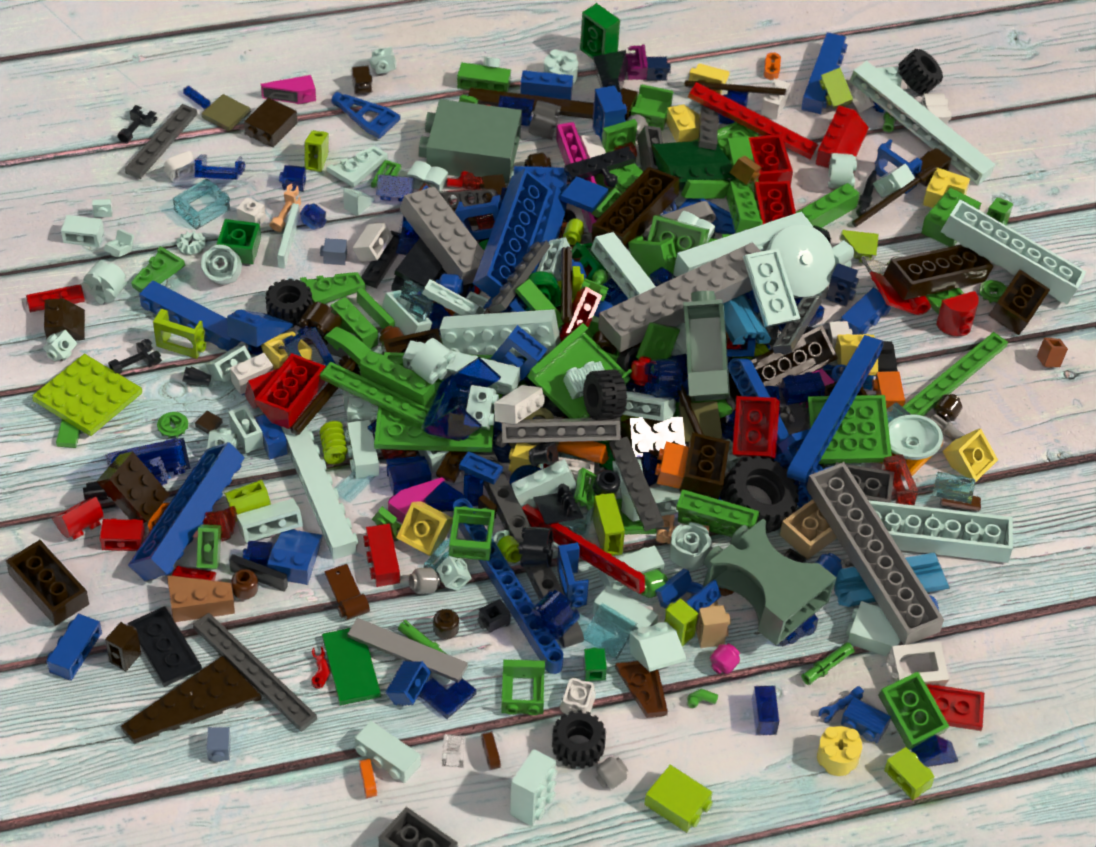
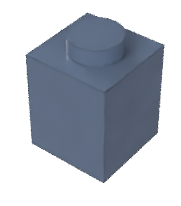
[320,238,347,265]
[207,727,231,762]

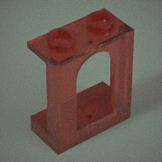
[881,454,918,505]

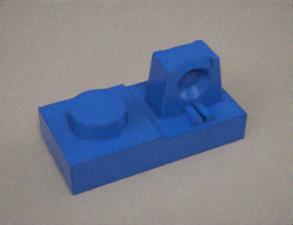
[459,452,503,485]

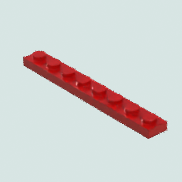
[688,82,819,160]
[522,504,645,594]

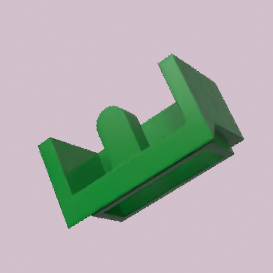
[572,241,608,281]

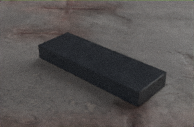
[229,554,288,592]

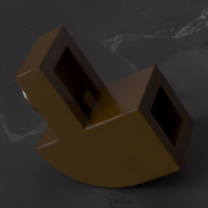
[351,65,372,94]

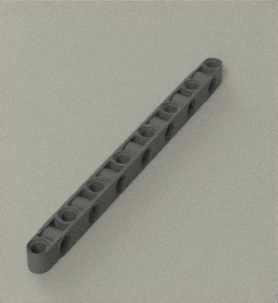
[472,449,584,648]

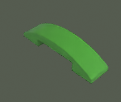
[324,327,370,366]

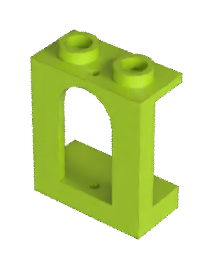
[153,309,206,359]

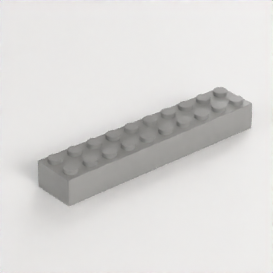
[598,242,762,352]
[806,462,944,645]

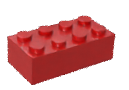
[754,181,796,225]

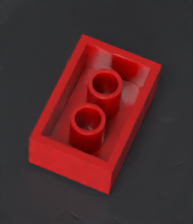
[749,134,793,184]
[732,396,780,459]

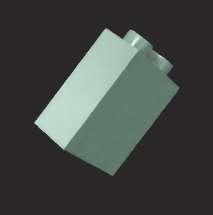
[418,99,522,183]

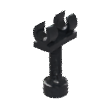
[117,105,158,144]
[108,339,162,374]

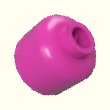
[710,643,740,674]

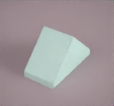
[343,188,375,216]

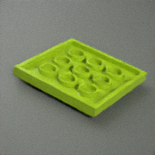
[32,353,142,436]

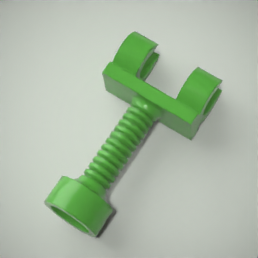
[580,269,609,302]

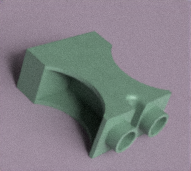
[683,291,730,401]
[703,519,836,646]

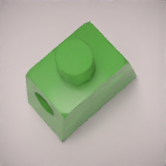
[987,198,1013,225]

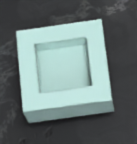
[92,199,113,217]

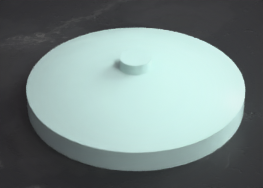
[767,224,835,298]

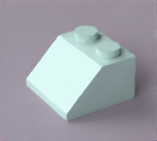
[630,622,686,672]

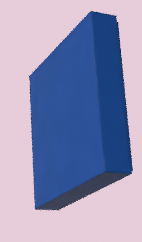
[560,176,608,213]

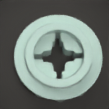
[177,230,206,254]

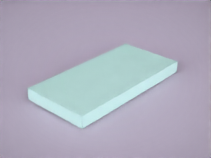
[743,248,800,327]

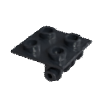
[533,484,584,524]

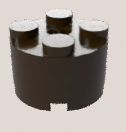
[298,302,342,346]

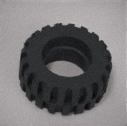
[720,456,799,534]

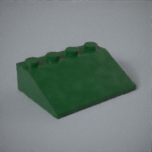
[651,141,736,191]

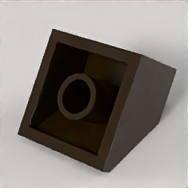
[44,298,85,341]

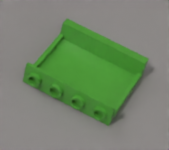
[527,323,632,418]

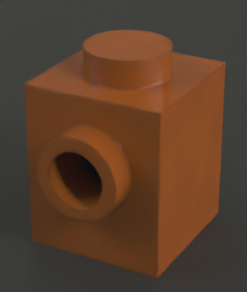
[1037,338,1068,368]

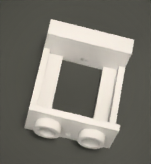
[887,641,949,686]

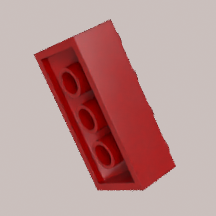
[815,106,869,169]
[254,354,326,429]

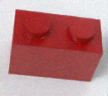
[100,518,145,551]

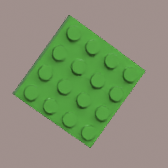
[808,395,892,464]

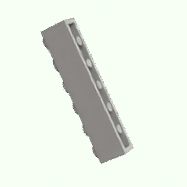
[502,417,620,443]

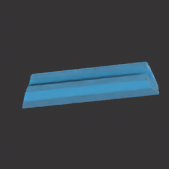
[723,294,771,345]
[834,552,950,607]

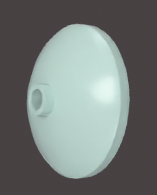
[888,415,943,460]

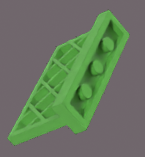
[676,489,759,537]

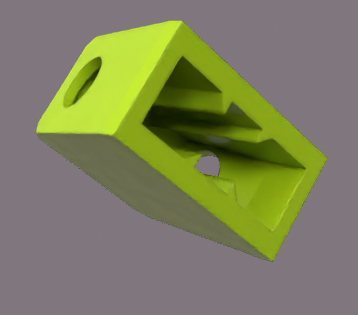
[305,130,329,172]

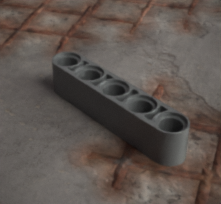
[438,189,498,208]

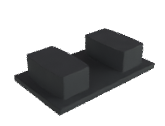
[874,341,898,376]

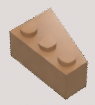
[167,575,235,622]

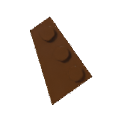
[615,661,668,718]

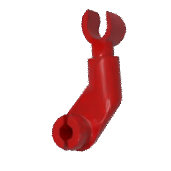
[311,646,330,689]

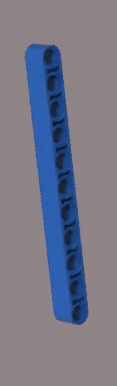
[787,335,883,484]
[453,498,564,674]

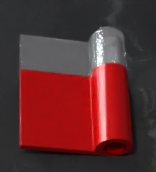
[861,256,931,315]

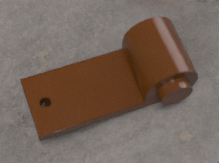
[324,564,370,620]

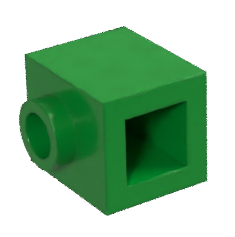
[583,647,607,681]

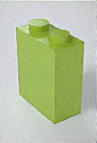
[593,493,625,556]
[644,764,713,833]

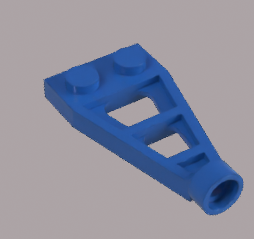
[331,92,400,139]

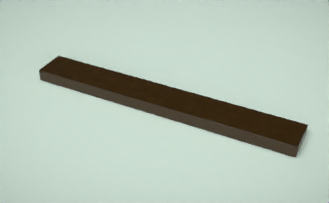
[468,87,594,119]

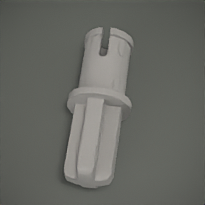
[930,414,965,441]

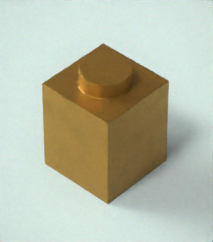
[730,156,761,185]

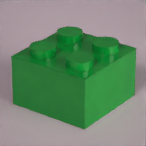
[216,219,261,265]

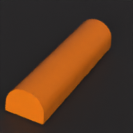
[557,441,608,464]

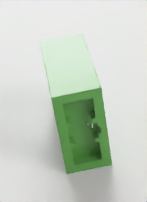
[449,506,495,561]

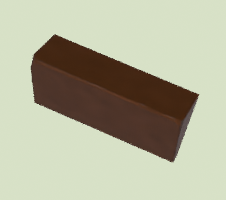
[940,491,981,512]

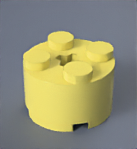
[817,726,862,776]

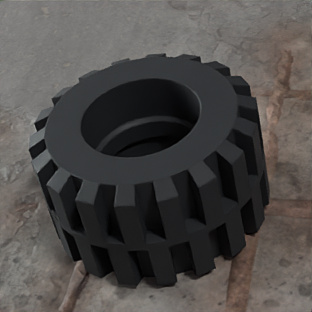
[898,49,943,95]
[265,279,313,328]
[583,369,627,420]
[552,710,606,769]

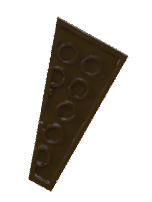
[121,655,262,744]

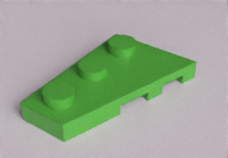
[131,246,186,293]

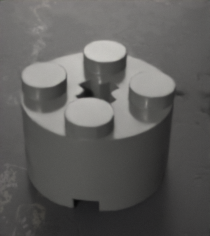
[529,101,561,140]

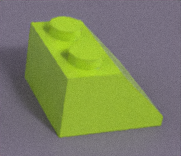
[819,67,853,109]
[839,230,879,263]

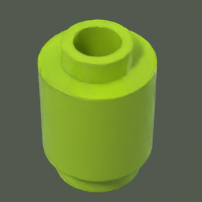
[563,219,584,245]
[497,535,523,563]

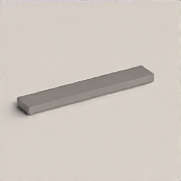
[348,618,468,683]

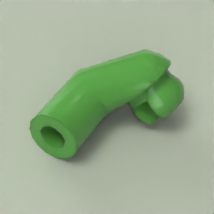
[687,689,718,708]

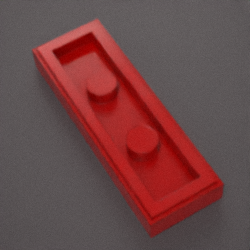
[26,284,85,312]

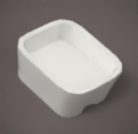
[164,151,196,182]
[560,678,596,715]

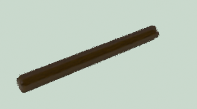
[561,246,572,324]
[291,357,358,436]

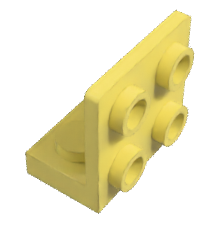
[689,63,730,94]

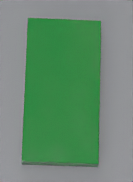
[322,628,381,706]

